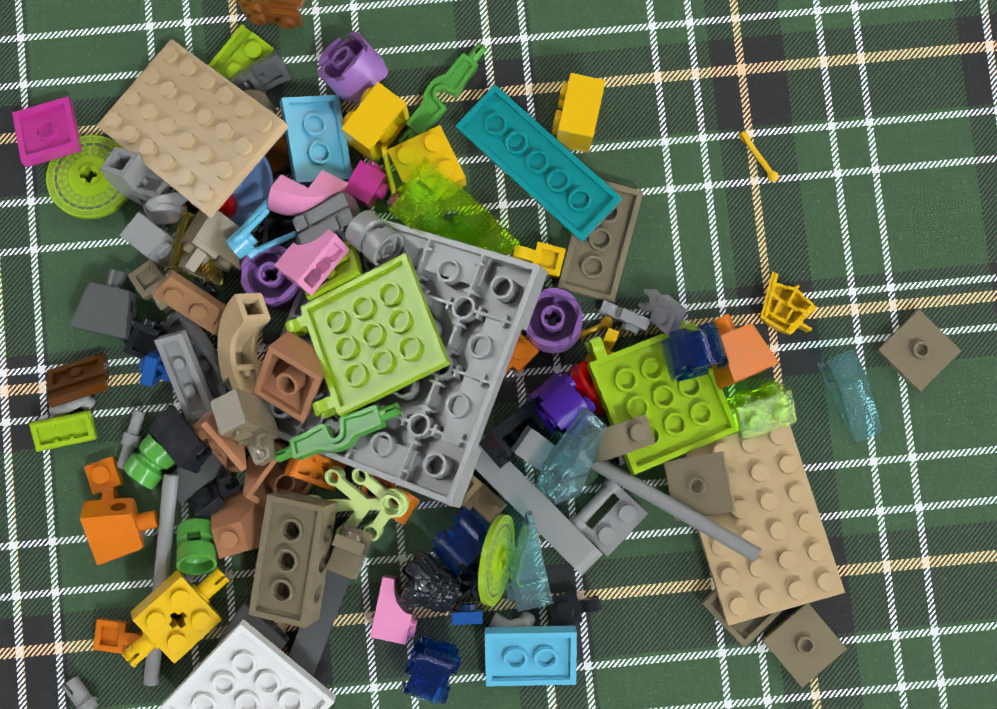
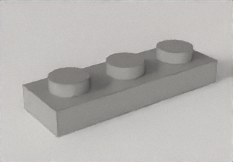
[154,330,213,421]

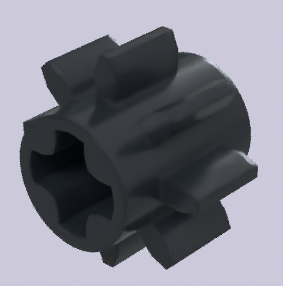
[459,562,480,600]

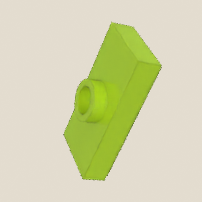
[29,409,98,452]

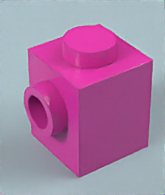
[344,160,389,210]

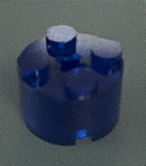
[660,322,730,382]
[431,507,491,575]
[401,633,461,704]

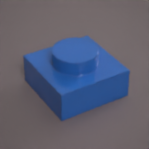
[452,603,483,625]

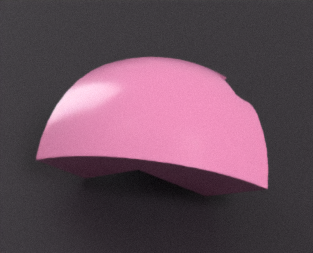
[267,170,349,216]

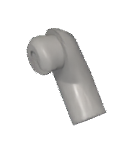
[49,395,95,417]
[489,612,535,627]

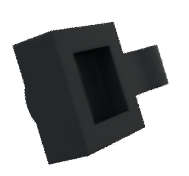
[189,469,241,519]
[547,591,602,626]

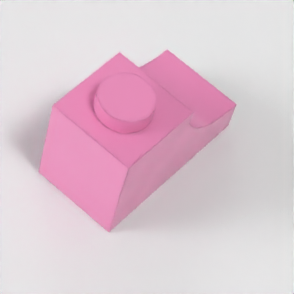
[274,229,350,296]
[370,574,418,645]

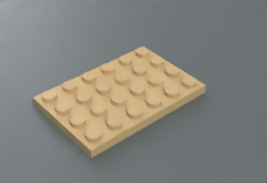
[96,39,289,218]
[675,419,845,626]

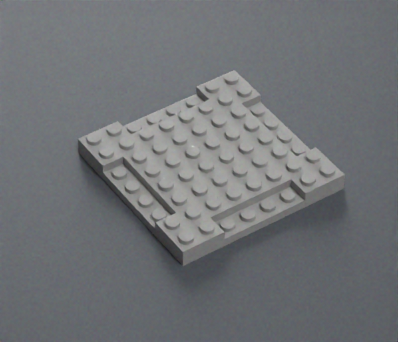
[270,219,548,508]

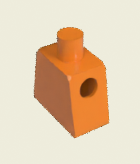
[706,314,778,390]
[80,498,159,565]

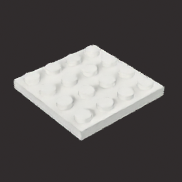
[160,619,336,709]

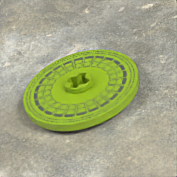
[46,135,128,219]
[478,514,515,606]

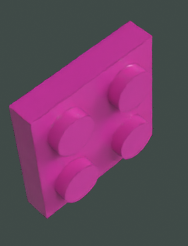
[12,96,82,167]

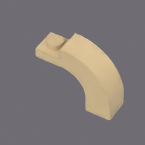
[218,293,271,395]

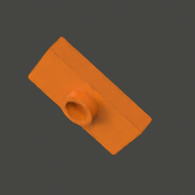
[284,454,347,492]

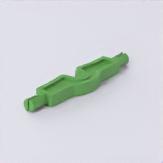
[397,42,487,144]
[274,402,402,463]

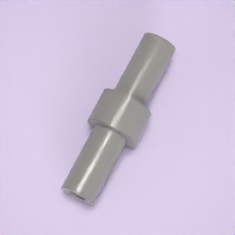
[116,410,145,469]

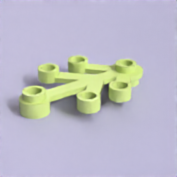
[308,466,409,541]

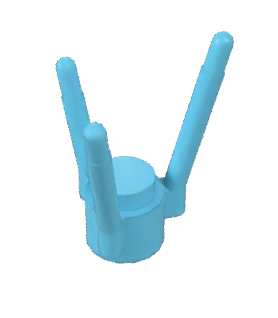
[225,196,298,260]

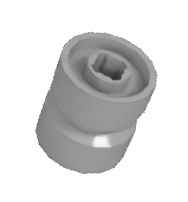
[345,210,404,267]

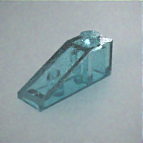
[817,349,883,443]
[535,408,607,505]
[505,510,553,612]

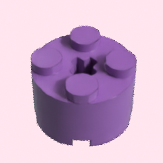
[317,32,388,104]
[241,245,299,309]
[525,288,583,353]

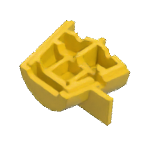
[760,271,817,335]

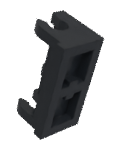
[479,402,545,469]
[149,405,212,473]

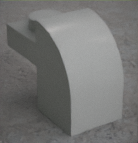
[100,147,173,205]

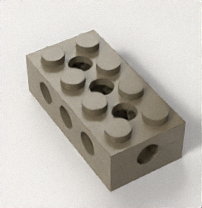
[248,490,338,628]

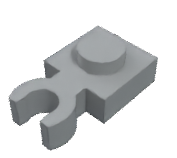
[638,289,687,335]
[599,300,651,335]

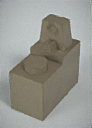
[178,210,260,273]
[210,388,280,466]

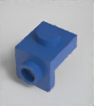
[139,349,171,387]

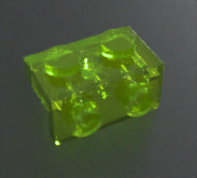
[726,382,797,440]

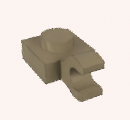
[128,259,173,313]

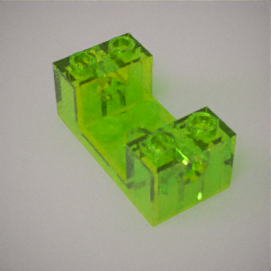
[387,157,520,256]

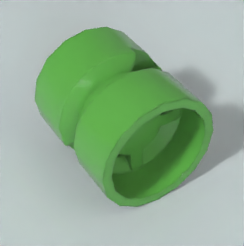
[122,433,175,490]
[176,518,217,576]

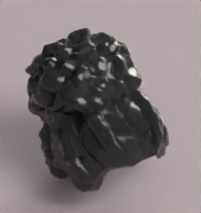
[398,551,462,613]

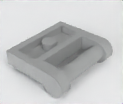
[568,478,648,557]

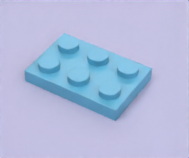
[280,95,352,185]
[485,626,577,686]

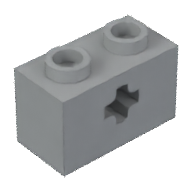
[119,212,183,268]

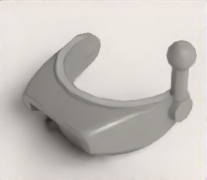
[140,192,188,225]

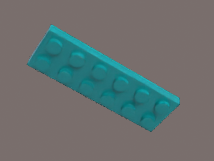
[455,85,622,243]

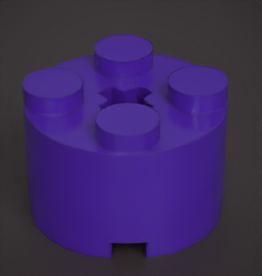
[527,373,596,442]

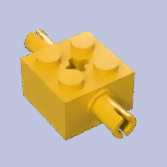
[121,567,230,668]

